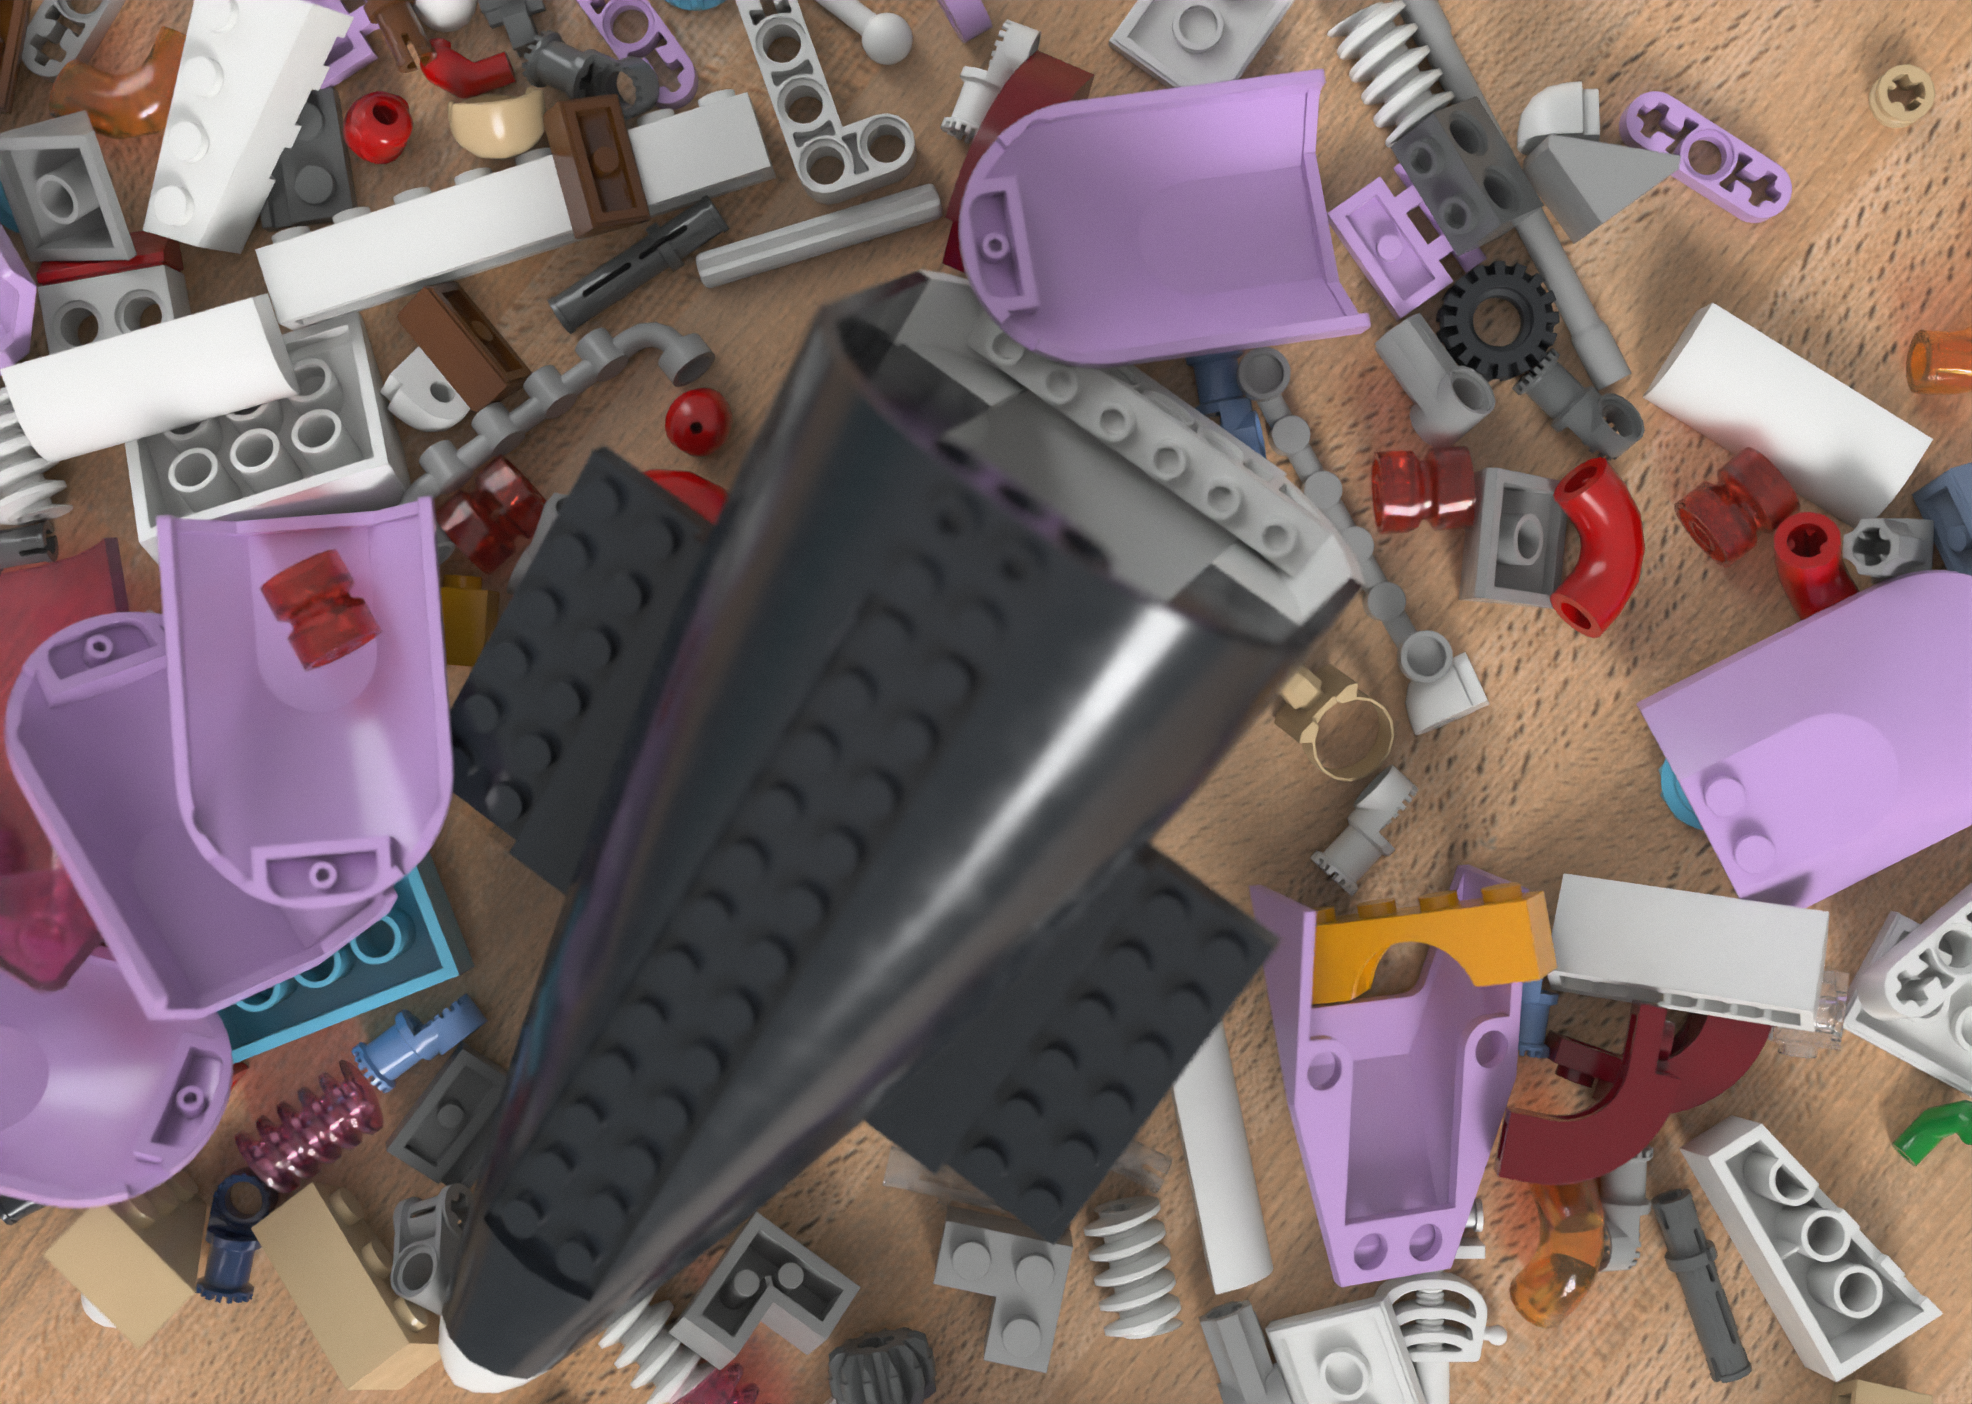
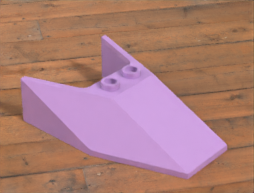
[1249,864,1529,1287]

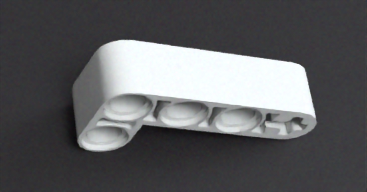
[735,0,917,205]
[1857,882,1972,1021]

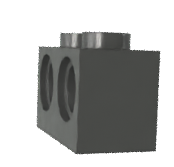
[1391,96,1544,256]

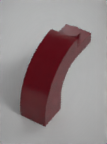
[942,50,1095,274]
[1494,1000,1682,1185]
[1544,1012,1773,1114]

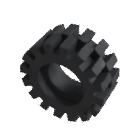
[1435,261,1560,382]

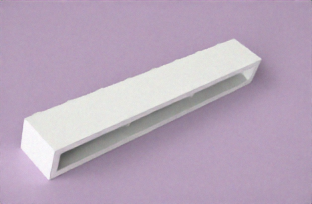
[255,89,776,331]

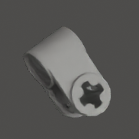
[390,1183,473,1315]

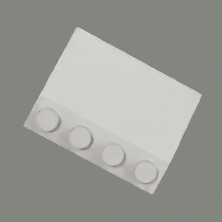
[125,311,411,566]

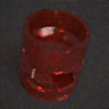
[1371,446,1475,535]
[1674,447,1801,568]
[435,454,547,575]
[260,549,382,671]

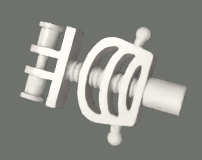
[1374,1198,1507,1404]

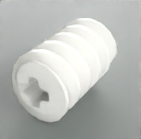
[1327,0,1455,148]
[0,386,73,525]
[1083,1196,1183,1339]
[598,1291,716,1404]

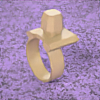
[1274,665,1394,782]

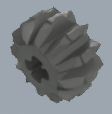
[828,1327,937,1404]

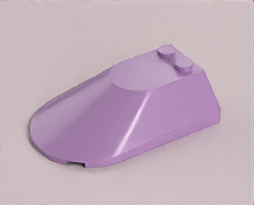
[959,69,1371,368]
[156,496,454,909]
[1636,570,1972,908]
[4,612,397,1020]
[0,920,233,1208]

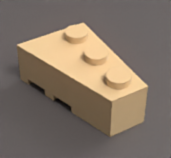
[43,1169,207,1350]
[251,1182,441,1390]

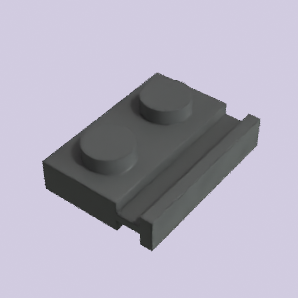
[260,87,358,232]
[386,1041,508,1189]

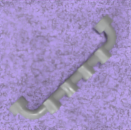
[399,322,715,566]
[1236,347,1453,683]

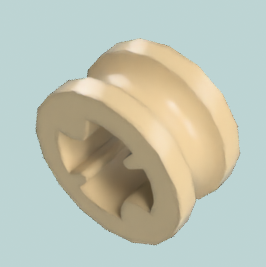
[1869,64,1935,128]

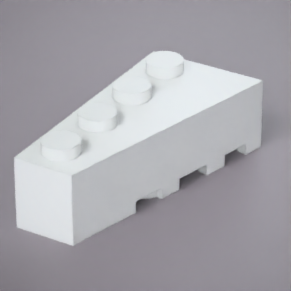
[143,0,354,254]
[1679,1115,1943,1382]

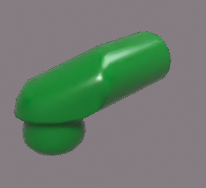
[1891,1100,1972,1167]

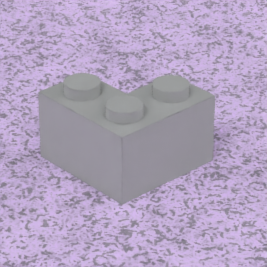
[933,1205,1073,1373]
[668,1212,861,1370]

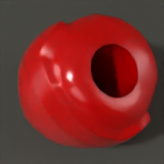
[342,91,414,164]
[665,387,733,457]

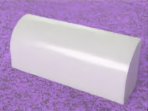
[0,293,301,463]
[1643,303,1933,529]
[1547,873,1829,1032]
[1171,1020,1273,1294]

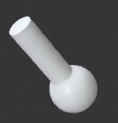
[815,0,913,65]

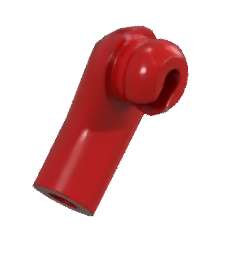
[419,38,517,99]

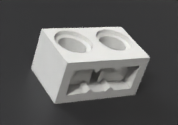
[37,265,191,355]

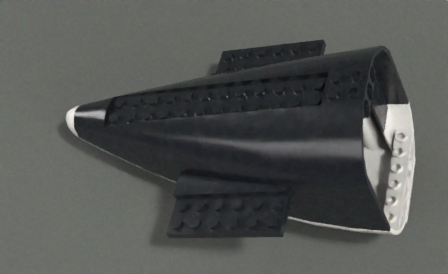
[438,270,1365,1393]

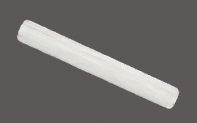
[696,184,942,288]

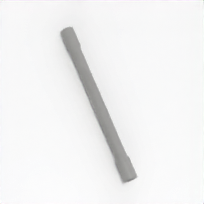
[1393,0,1632,391]

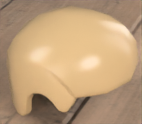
[447,87,546,160]

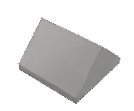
[0,110,137,262]
[1522,134,1681,244]
[1459,468,1567,609]

